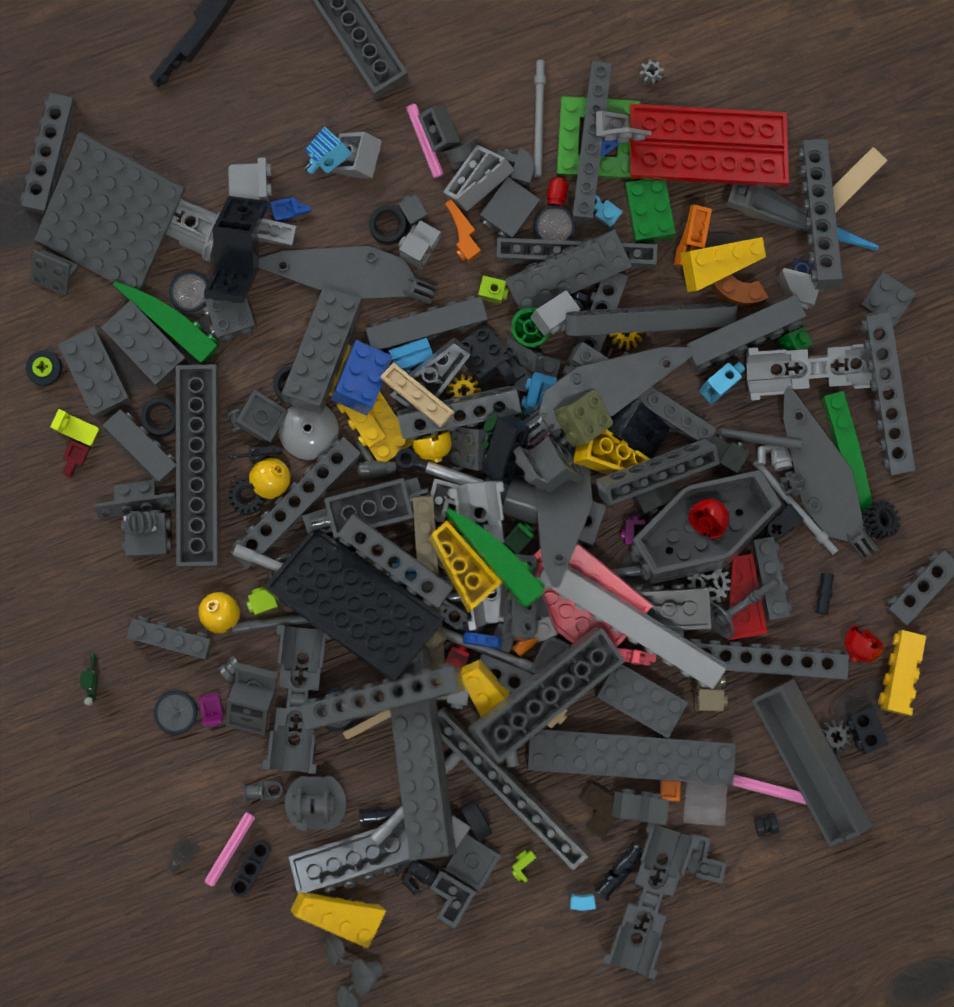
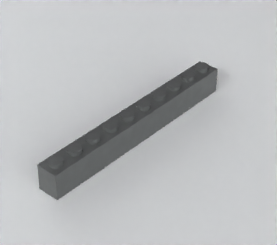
[438,706,590,870]

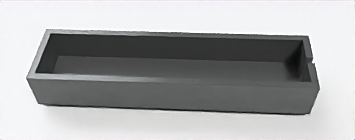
[751,678,873,847]

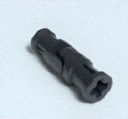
[594,842,643,901]

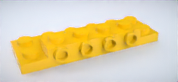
[329,345,412,462]

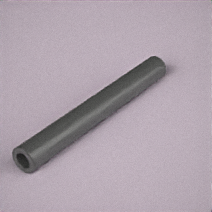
[721,428,802,450]

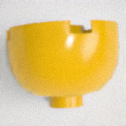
[411,430,452,463]
[249,458,291,499]
[198,592,240,633]

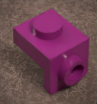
[621,517,646,546]
[198,693,224,727]

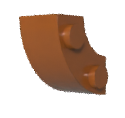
[711,274,769,308]

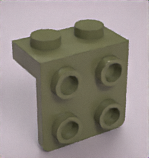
[553,390,613,447]

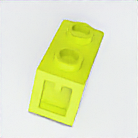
[50,409,99,446]

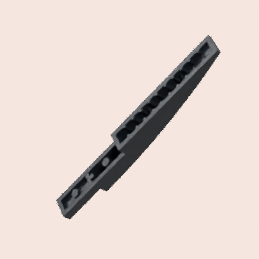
[149,0,235,88]

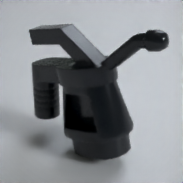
[229,446,283,464]
[394,859,439,895]

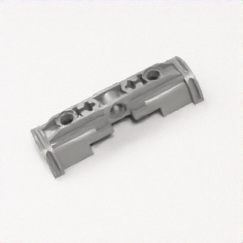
[166,200,219,263]
[746,344,891,400]
[449,481,504,630]

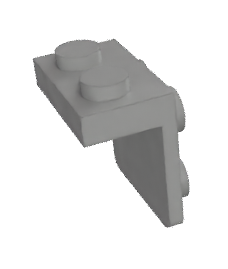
[596,111,651,143]
[228,158,272,203]

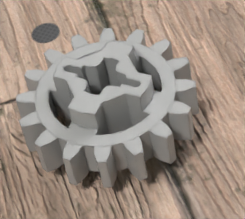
[686,568,731,603]

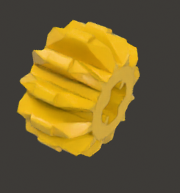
[609,332,643,350]
[447,374,481,399]

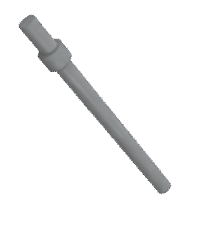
[534,60,546,177]
[752,460,838,555]

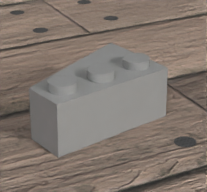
[443,145,515,211]

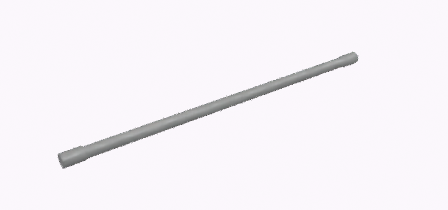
[233,544,535,675]

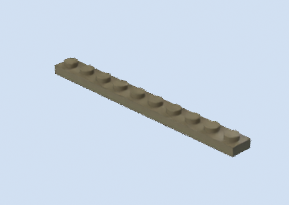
[413,496,447,700]

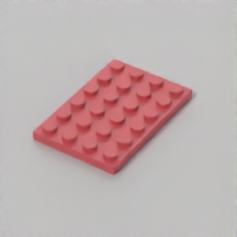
[534,542,653,648]

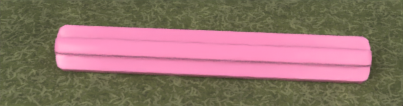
[407,104,443,178]
[733,775,807,805]
[205,812,255,887]

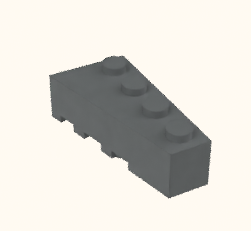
[390,338,471,408]

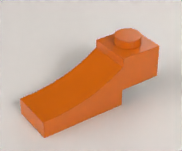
[445,199,481,264]
[674,205,712,267]

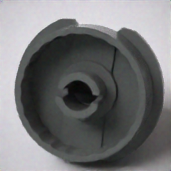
[285,775,346,831]

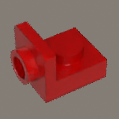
[445,644,471,672]

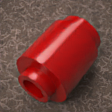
[546,177,569,207]

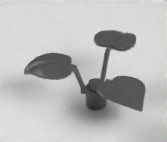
[324,931,382,1007]

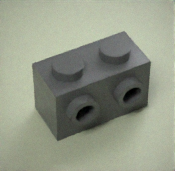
[418,107,460,152]

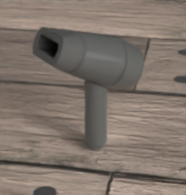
[356,440,396,479]

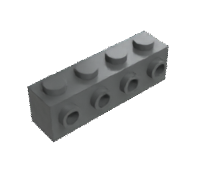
[102,409,176,486]
[751,536,792,621]
[503,554,538,641]
[126,616,214,660]

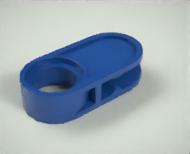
[462,632,503,649]

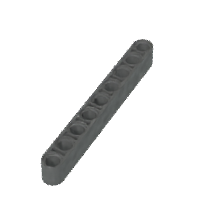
[565,302,738,336]

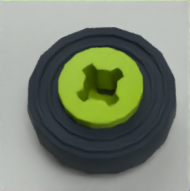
[25,350,62,386]

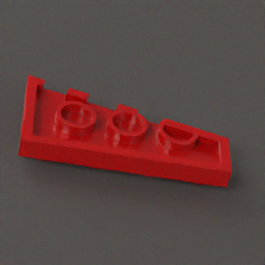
[727,554,768,641]

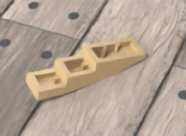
[833,147,888,213]

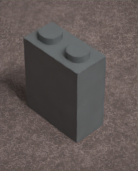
[480,177,540,238]

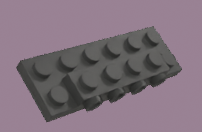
[506,229,632,310]
[632,583,711,631]
[288,820,413,895]

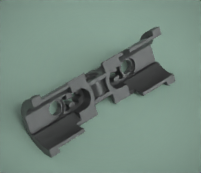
[262,625,330,774]
[603,823,700,980]

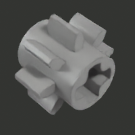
[639,59,664,86]

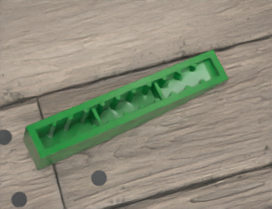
[113,282,219,365]
[820,391,873,512]
[445,508,545,609]

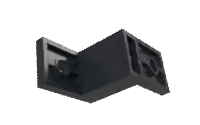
[204,196,268,303]
[607,399,670,459]

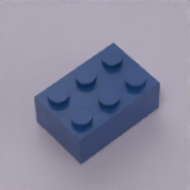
[330,340,393,416]

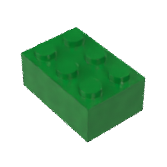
[624,179,676,244]

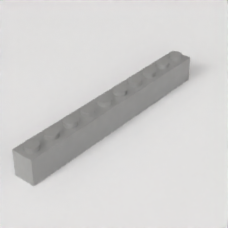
[538,560,726,689]

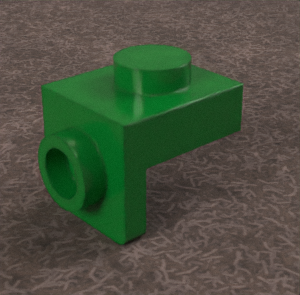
[777,327,813,351]
[504,522,534,554]

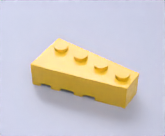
[680,237,766,292]
[573,429,649,475]
[429,521,502,613]
[878,630,926,716]
[461,660,510,717]
[290,892,386,948]

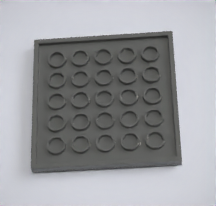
[34,132,186,291]

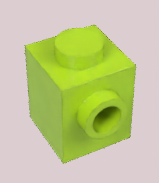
[478,276,509,304]
[246,587,279,616]

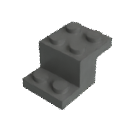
[513,437,585,493]
[225,663,278,736]

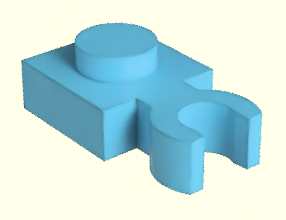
[594,195,623,228]

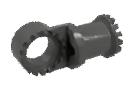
[242,780,284,802]

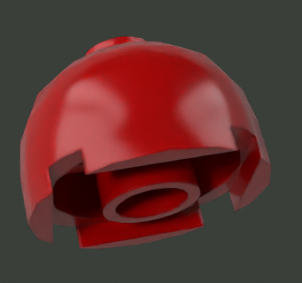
[688,498,730,539]
[844,624,886,663]

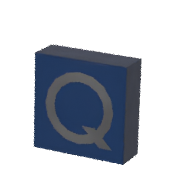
[791,258,813,274]

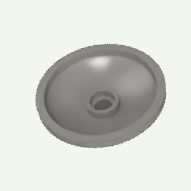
[279,405,339,460]

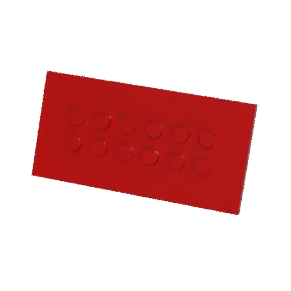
[629,104,789,187]

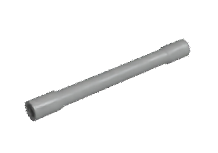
[370,751,462,846]

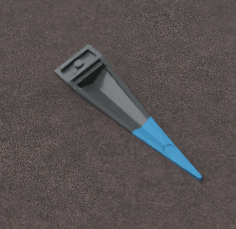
[726,184,879,251]

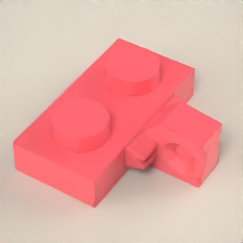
[617,648,657,666]

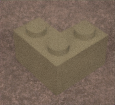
[695,674,728,711]

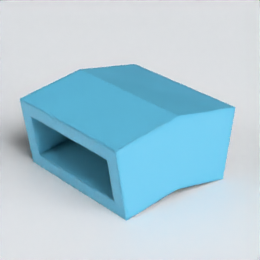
[569,894,596,911]

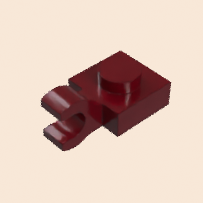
[62,440,90,478]

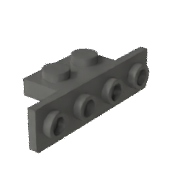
[94,480,176,519]

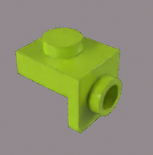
[512,850,536,883]

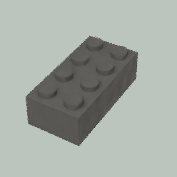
[101,300,188,389]
[58,327,133,419]
[596,664,688,738]

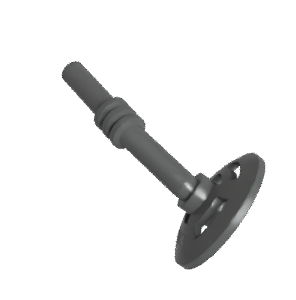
[710,578,780,639]

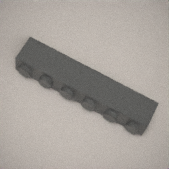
[366,295,488,352]

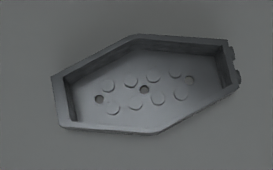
[630,470,782,584]

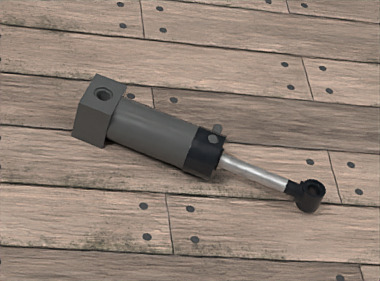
[396,448,606,548]

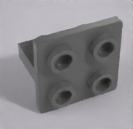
[30,250,78,295]

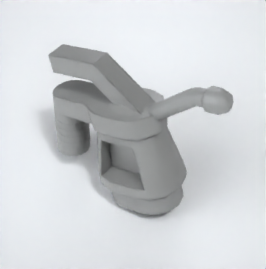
[757,445,793,471]

